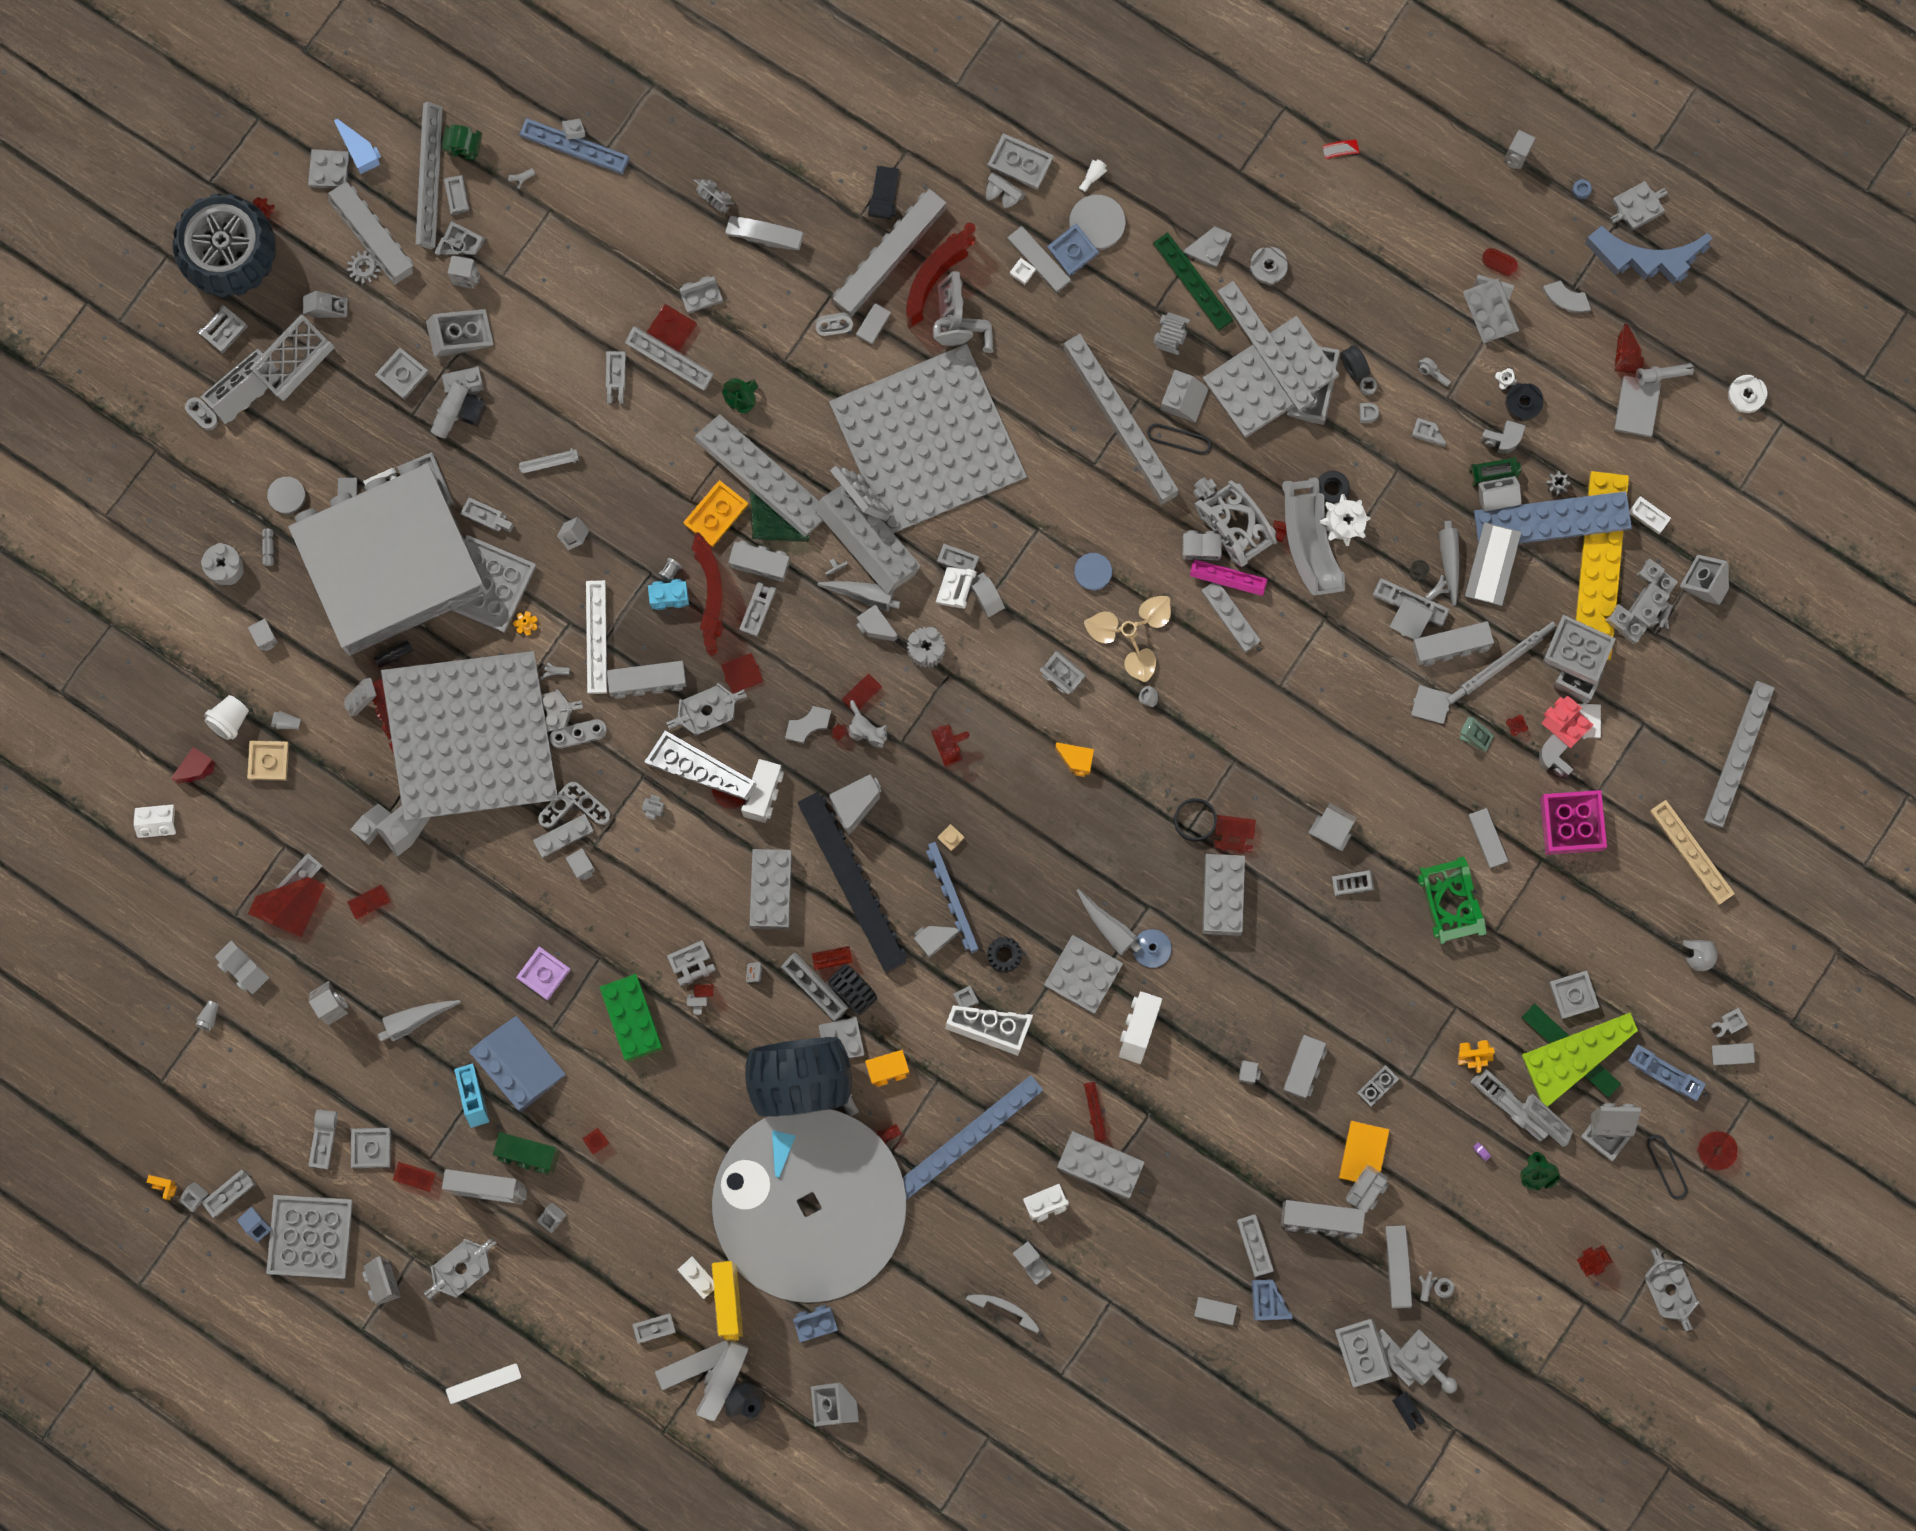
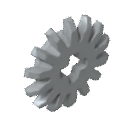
[347,251,381,283]

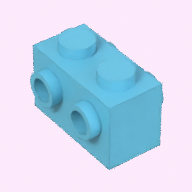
[648,579,689,610]

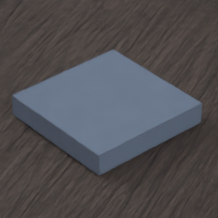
[1047,223,1099,276]

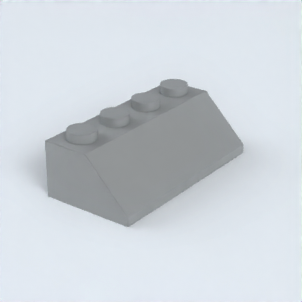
[201,348,280,424]

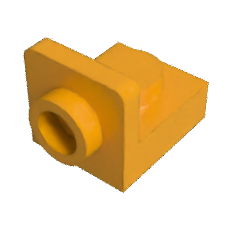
[147,1175,177,1200]

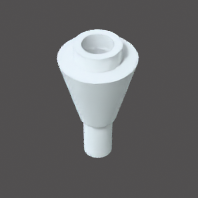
[1079,159,1107,192]

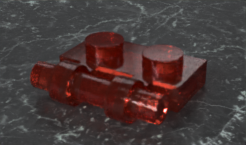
[1214,815,1256,853]

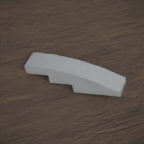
[725,216,804,250]
[1385,1226,1412,1308]
[696,1340,748,1421]

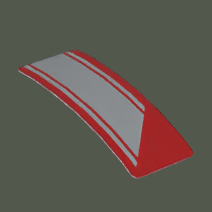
[1323,139,1359,159]

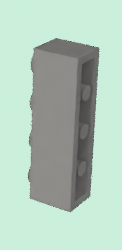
[1412,621,1494,666]
[607,661,687,699]

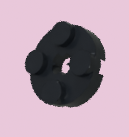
[1505,383,1543,422]

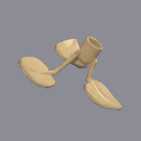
[1084,596,1171,682]

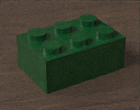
[493,1132,560,1175]

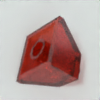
[1614,324,1644,374]

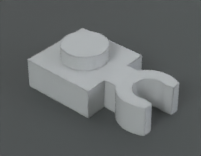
[1710,1008,1748,1038]

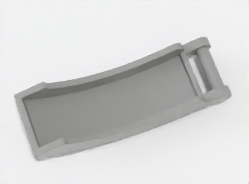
[1282,477,1345,595]

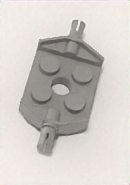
[666,683,747,736]
[541,689,583,732]
[424,1237,497,1299]
[1644,1248,1699,1332]

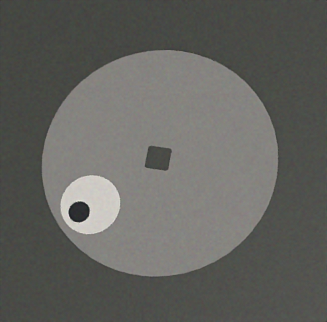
[712,1109,906,1303]

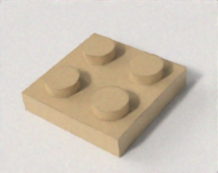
[247,741,289,781]

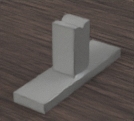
[825,558,848,576]

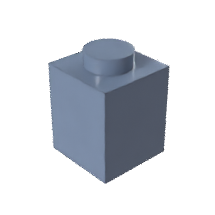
[237,1207,272,1242]

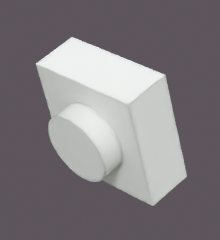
[1010,258,1036,285]

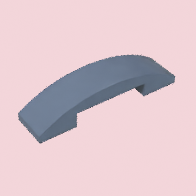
[1628,1045,1706,1101]

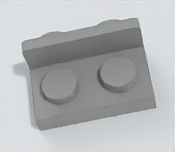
[679,276,723,314]
[442,367,484,396]

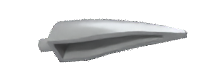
[1439,521,1459,606]
[817,581,901,612]
[1077,889,1142,955]
[378,1000,461,1041]

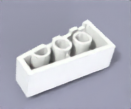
[945,1006,1033,1056]

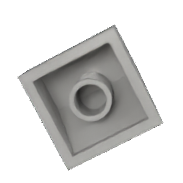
[1160,370,1209,423]

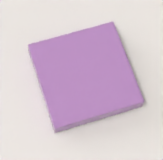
[516,947,571,1001]

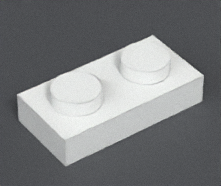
[1629,496,1671,534]
[678,1257,714,1299]

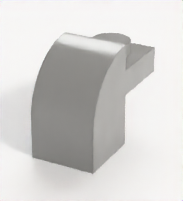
[1481,420,1525,454]
[970,573,1005,617]
[1539,734,1573,779]

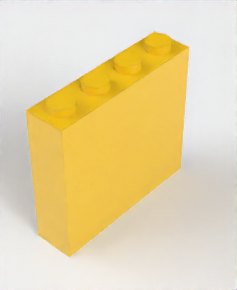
[712,1261,743,1342]

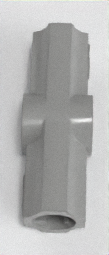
[1496,1090,1548,1142]

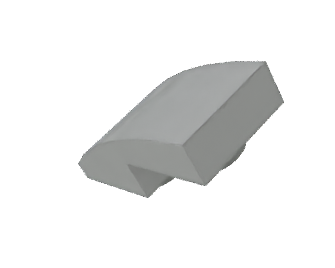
[1712,1043,1755,1065]
[1357,1065,1400,1106]

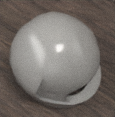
[1683,940,1718,971]

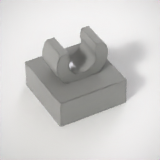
[687,994,708,1015]

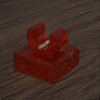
[253,196,275,220]
[1272,520,1287,543]

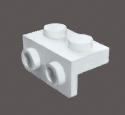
[133,804,176,838]

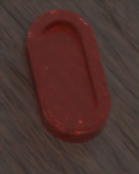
[1482,248,1518,276]

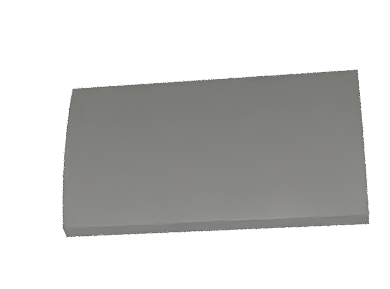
[1287,346,1340,425]

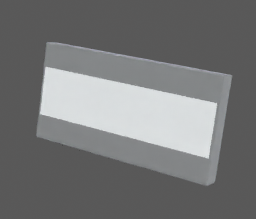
[1465,523,1521,606]

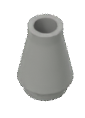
[271,711,301,730]
[196,1001,219,1031]

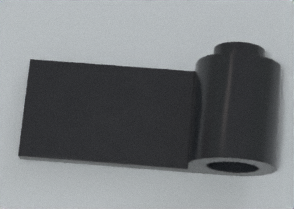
[868,165,899,220]

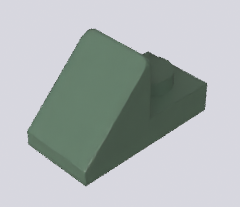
[1460,716,1494,752]

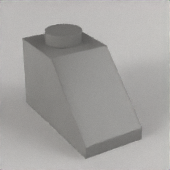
[856,605,898,641]
[350,804,391,845]
[914,926,959,958]

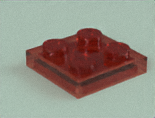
[646,304,697,352]

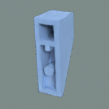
[334,119,381,174]

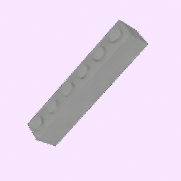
[328,182,414,285]

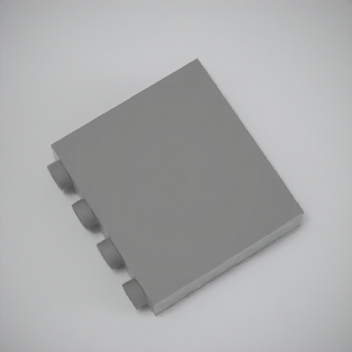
[288,462,488,656]

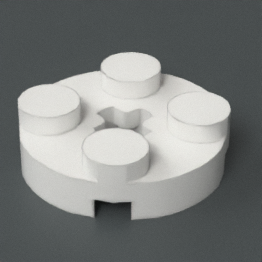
[1728,375,1767,413]

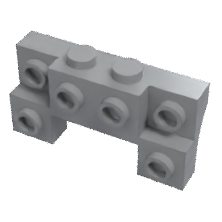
[1605,559,1678,644]

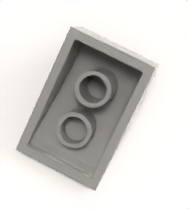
[426,309,494,357]
[362,1256,401,1305]

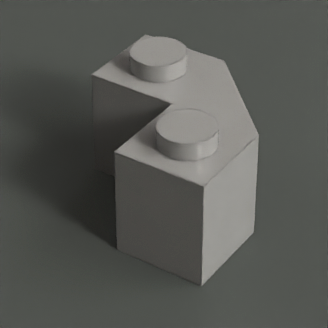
[215,940,269,994]

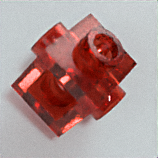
[1577,1245,1613,1277]

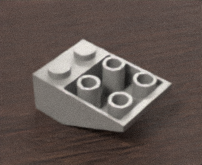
[1591,1103,1641,1138]

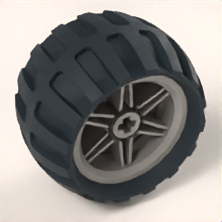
[172,193,276,297]
[745,1037,852,1117]

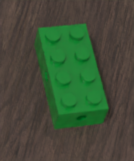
[599,974,663,1062]

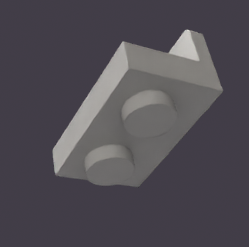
[1040,650,1087,694]

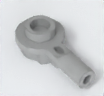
[1417,358,1451,387]

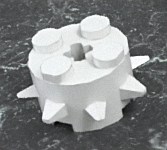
[1320,494,1370,546]

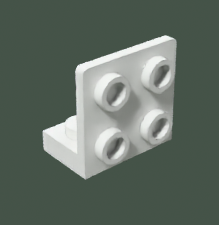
[1023,1184,1069,1223]

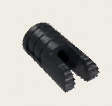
[1391,1391,1425,1431]

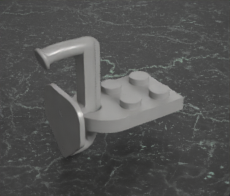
[933,271,994,353]

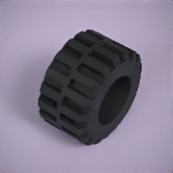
[827,964,878,1015]

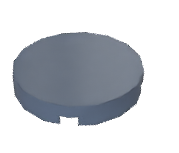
[1074,553,1112,591]

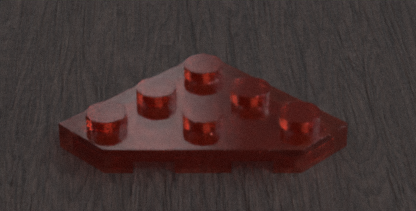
[247,877,326,937]

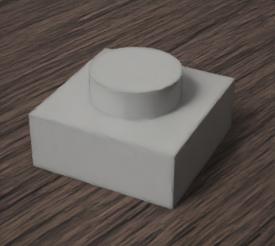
[562,119,585,140]

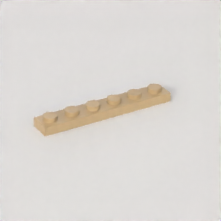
[1649,800,1735,905]

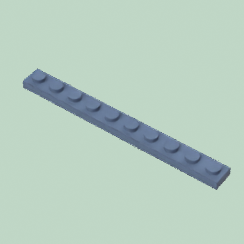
[903,1075,1043,1200]

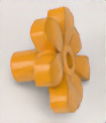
[513,611,538,636]

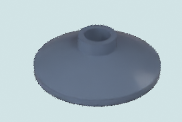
[1133,929,1171,968]

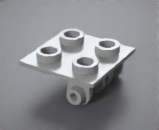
[694,179,735,213]

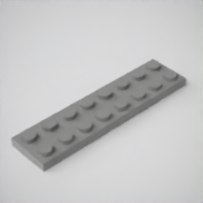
[694,415,823,537]

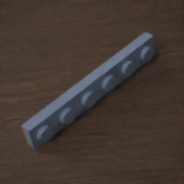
[926,842,978,954]

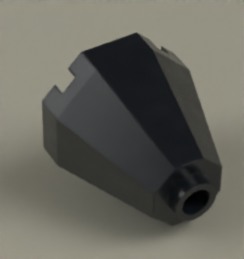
[724,1381,766,1425]

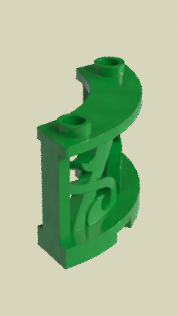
[1417,856,1486,944]

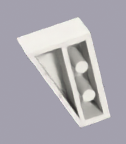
[741,759,784,823]
[1119,991,1162,1065]

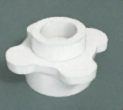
[1495,368,1517,390]

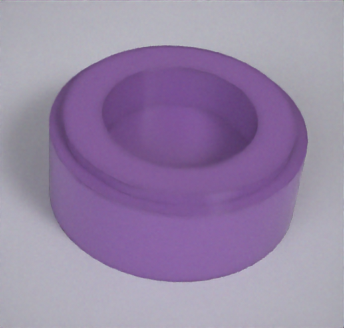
[1473,1142,1492,1161]

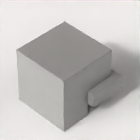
[1309,803,1357,851]

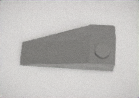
[375,806,431,857]

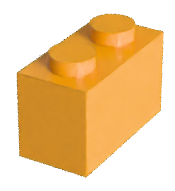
[865,1050,909,1087]

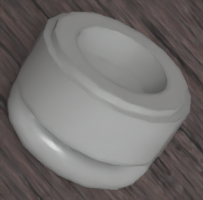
[1139,686,1158,707]

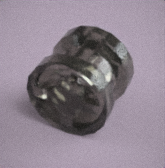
[1409,560,1429,582]

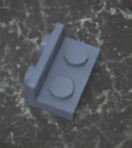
[793,1305,838,1342]

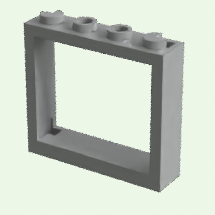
[442,1169,527,1204]

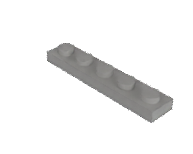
[625,326,714,390]

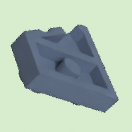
[1252,1280,1293,1321]

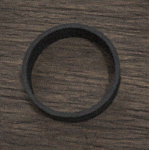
[1174,798,1217,842]

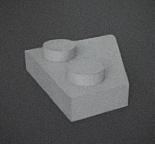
[1184,227,1232,268]

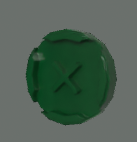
[722,378,759,413]
[1520,1152,1560,1191]

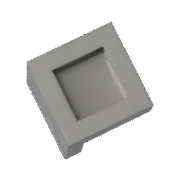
[557,517,589,550]

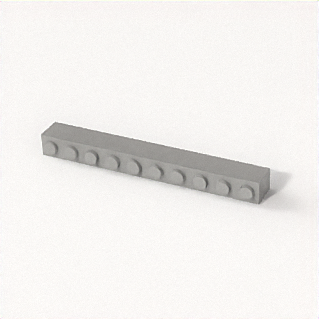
[1063,334,1178,505]

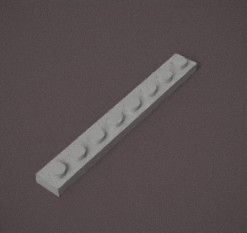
[416,102,443,250]
[1218,281,1315,412]
[1703,681,1774,828]

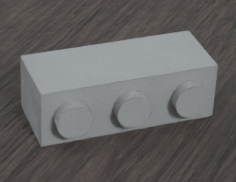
[728,541,790,582]
[1283,1035,1327,1099]

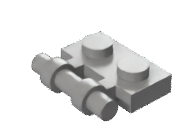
[667,940,716,986]

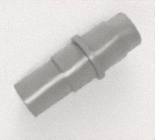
[431,380,469,438]

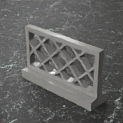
[249,314,335,401]

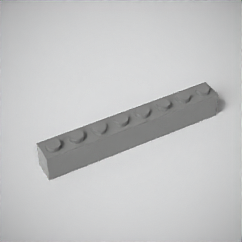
[833,189,947,317]

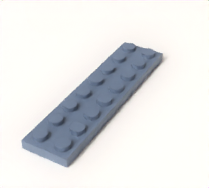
[1474,491,1632,544]

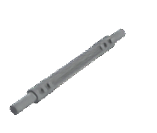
[1447,622,1557,705]

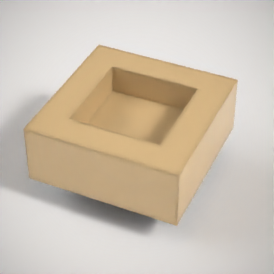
[937,824,964,852]

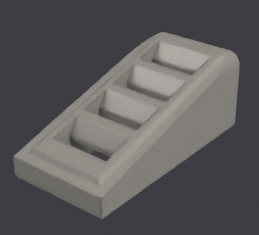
[1332,870,1375,896]
[1470,1068,1515,1109]

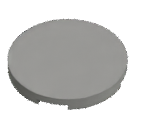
[1069,195,1125,250]

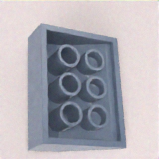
[469,1016,566,1113]

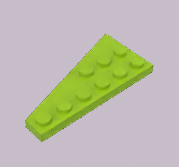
[1521,1013,1638,1107]

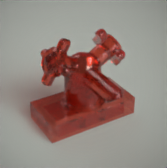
[931,724,970,767]

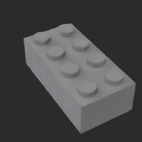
[750,849,792,930]
[1202,854,1245,936]
[1057,1131,1145,1200]
[1280,1200,1365,1239]

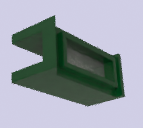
[1469,457,1521,487]

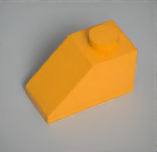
[1055,742,1094,777]

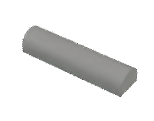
[781,952,849,1022]

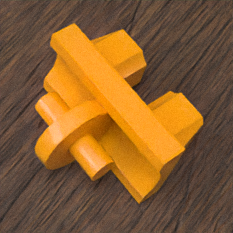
[1457,1040,1495,1073]

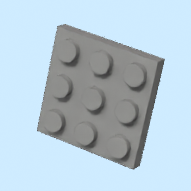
[830,466,891,521]
[1543,615,1616,686]
[1044,935,1123,1014]

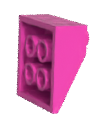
[1540,790,1607,855]

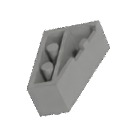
[309,981,349,1025]

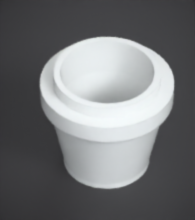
[204,695,249,740]

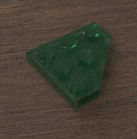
[749,489,809,542]

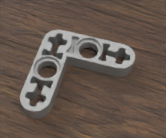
[538,782,611,829]

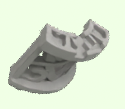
[1194,480,1277,567]

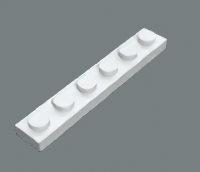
[586,580,607,694]

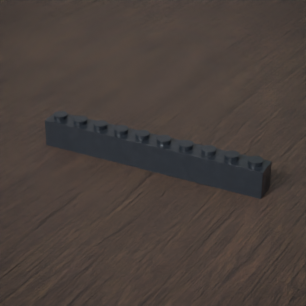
[797,792,908,974]

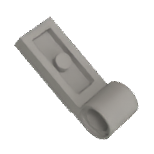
[308,1109,338,1170]

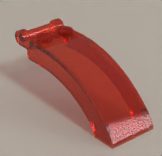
[906,223,976,329]
[691,532,724,656]

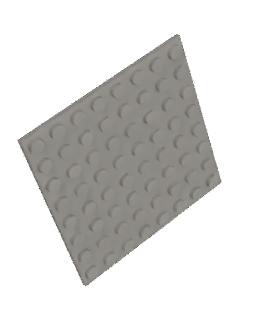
[829,344,1027,534]
[381,651,558,821]

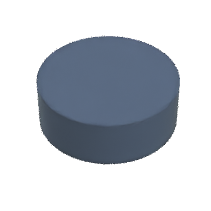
[1572,179,1592,199]

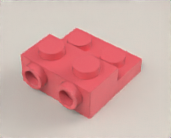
[1541,696,1594,748]

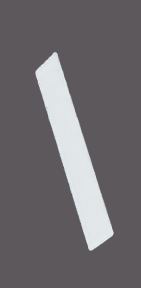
[446,1363,521,1404]

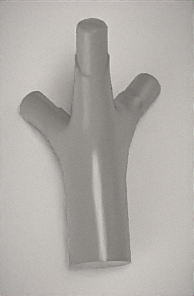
[508,168,535,189]
[1425,575,1449,600]
[1654,603,1673,629]
[540,662,569,680]
[1419,1272,1438,1302]

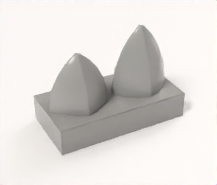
[986,173,1026,208]

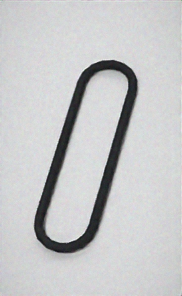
[1147,423,1211,454]
[1647,1135,1688,1199]

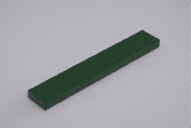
[1153,232,1234,332]
[1521,1003,1621,1098]

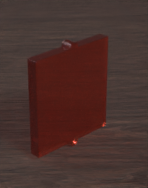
[721,653,763,694]

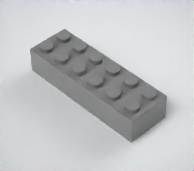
[814,485,921,594]

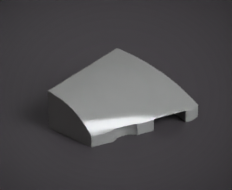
[435,221,486,255]

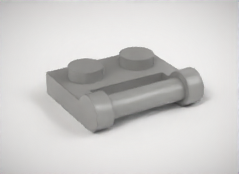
[197,305,248,354]

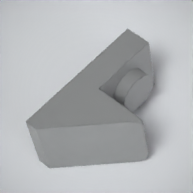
[1012,1242,1052,1285]

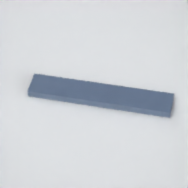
[519,118,630,175]

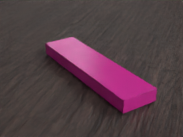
[1189,559,1267,596]

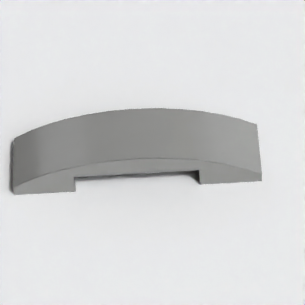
[966,1295,1039,1333]

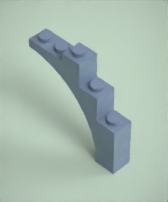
[1585,226,1713,284]

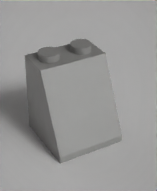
[829,774,881,835]

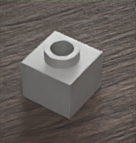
[1238,1061,1261,1084]

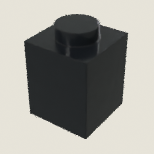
[458,395,486,427]

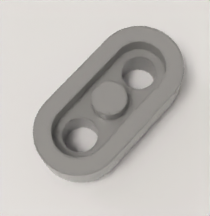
[815,313,853,336]
[185,397,218,430]

